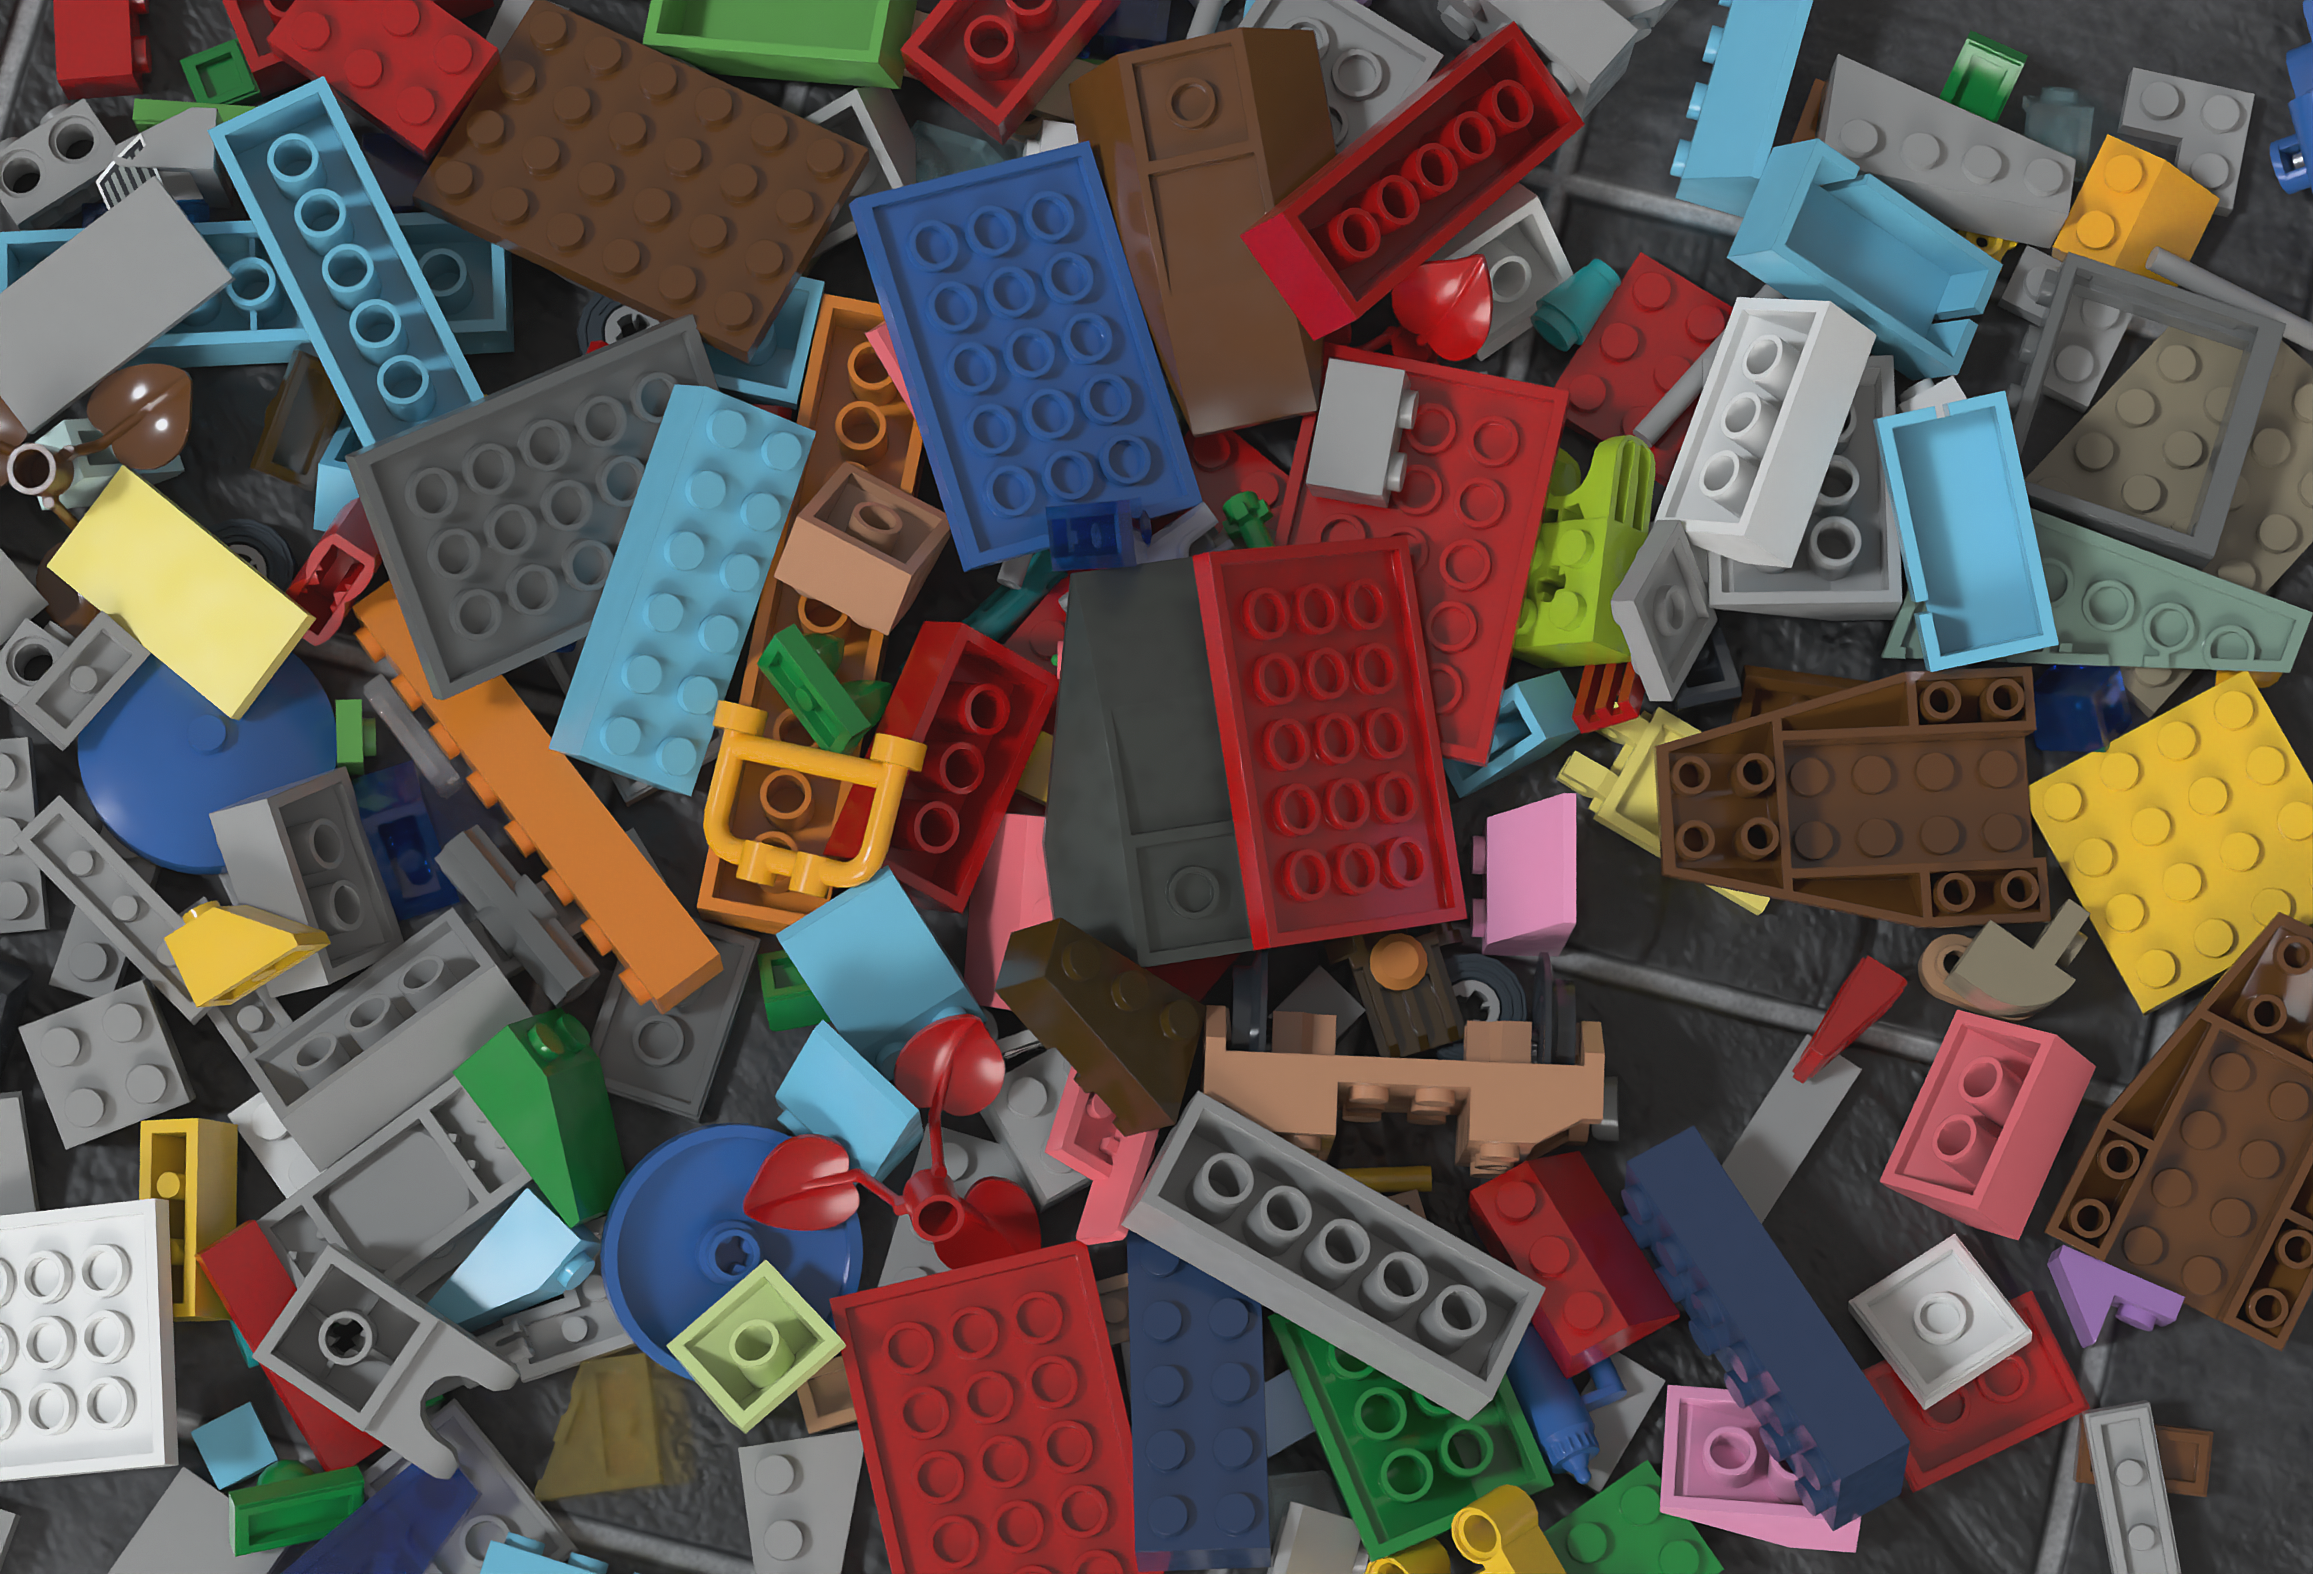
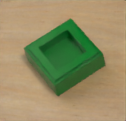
[180,38,263,106]

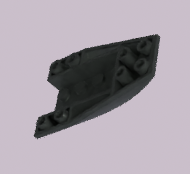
[1042,557,1253,967]

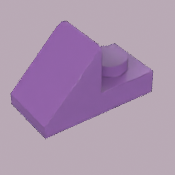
[2047,1245,2185,1348]

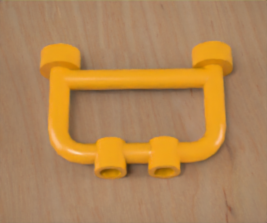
[703,700,927,899]

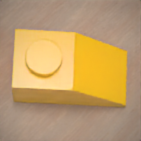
[164,901,331,1008]

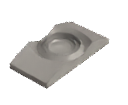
[256,1076,535,1329]

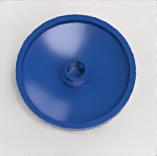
[78,645,338,875]
[600,1123,863,1381]

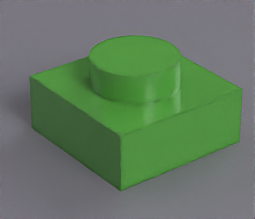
[336,699,376,776]

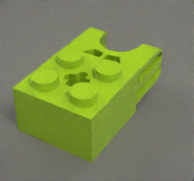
[1512,435,1655,669]

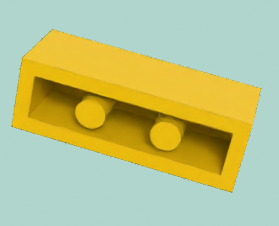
[139,1118,238,1322]

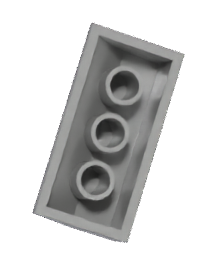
[240,907,533,1173]

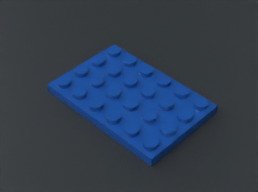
[849,141,1203,572]

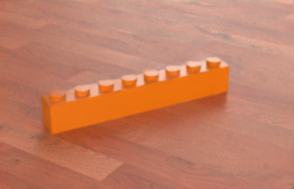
[352,580,724,1015]

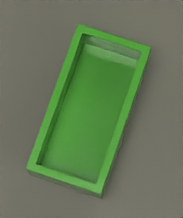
[642,0,917,89]

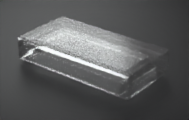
[363,674,464,799]

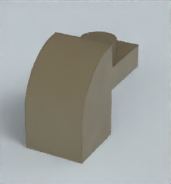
[1943,899,2091,1018]

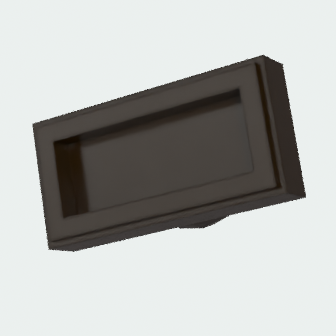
[249,350,344,492]

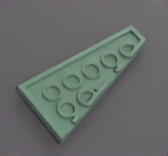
[1881,508,2313,673]

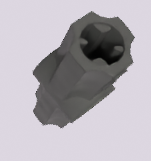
[434,824,601,1009]

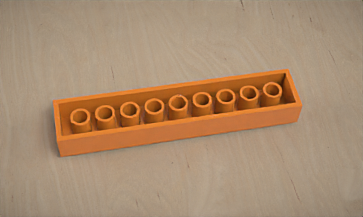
[697,294,926,935]

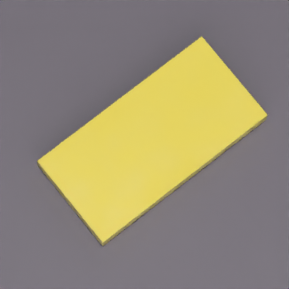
[47,465,316,721]

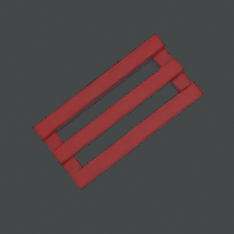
[1572,662,1645,734]

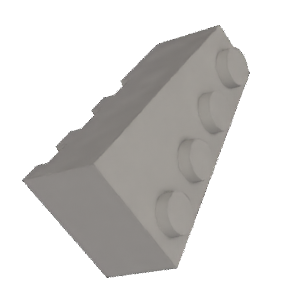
[1815,54,2076,249]

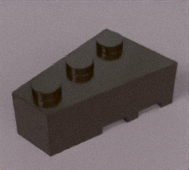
[994,917,1207,1137]

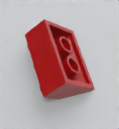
[1467,1151,1680,1379]

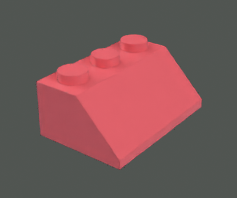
[964,812,1052,1010]
[1879,1010,2096,1240]

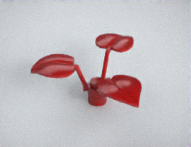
[1325,254,1493,365]
[743,1014,1041,1270]

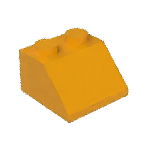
[2052,134,2220,287]

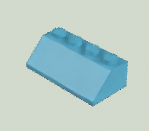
[1669,0,1813,217]

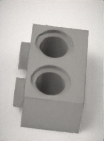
[0,98,116,231]

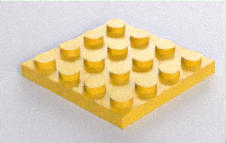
[2028,671,2313,1016]

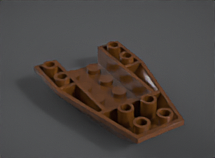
[1068,27,1338,438]
[1653,666,2051,928]
[2043,912,2313,1352]

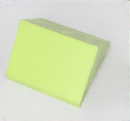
[666,1260,846,1434]

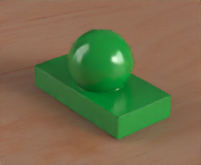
[1939,30,2028,124]
[229,1459,364,1557]

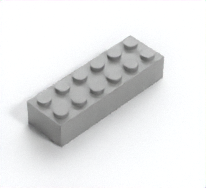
[1121,1091,1546,1421]

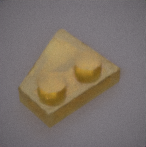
[535,1353,665,1502]

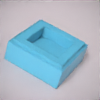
[191,1402,280,1492]

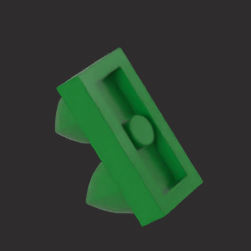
[756,624,893,755]

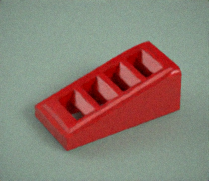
[1792,955,1908,1084]

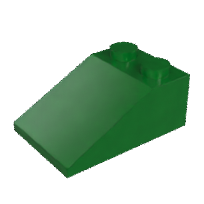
[452,1008,626,1229]

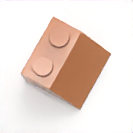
[774,461,952,636]

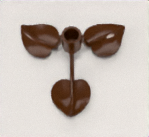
[0,363,193,638]

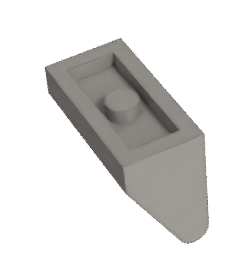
[112,107,234,208]

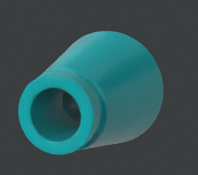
[1530,258,1621,351]

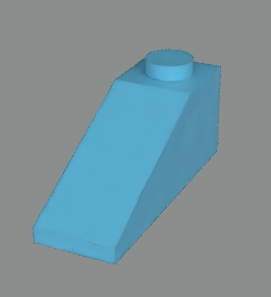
[428,1188,601,1333]

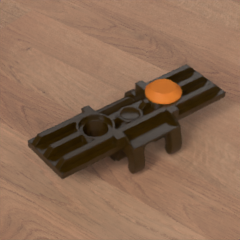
[1318,922,1465,1058]

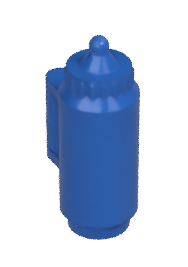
[1506,1320,1627,1484]

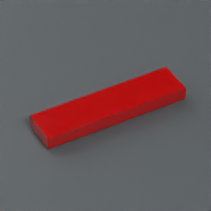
[194,1220,385,1472]

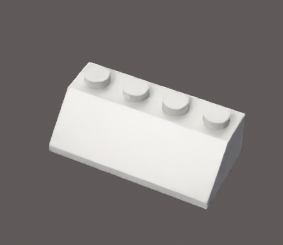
[1652,297,1877,568]

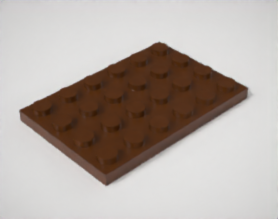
[412,0,870,363]

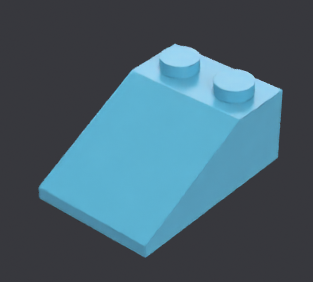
[775,865,988,1081]
[775,1020,924,1193]

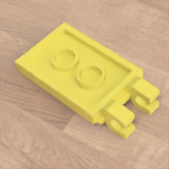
[1556,702,1770,916]

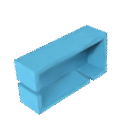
[1727,138,2003,381]
[1873,391,2059,672]

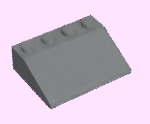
[1702,355,1902,621]

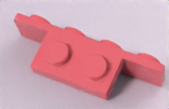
[1045,1066,1159,1245]

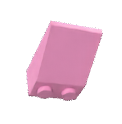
[1470,793,1576,957]
[1660,1385,1861,1553]

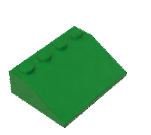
[1267,1313,1554,1563]

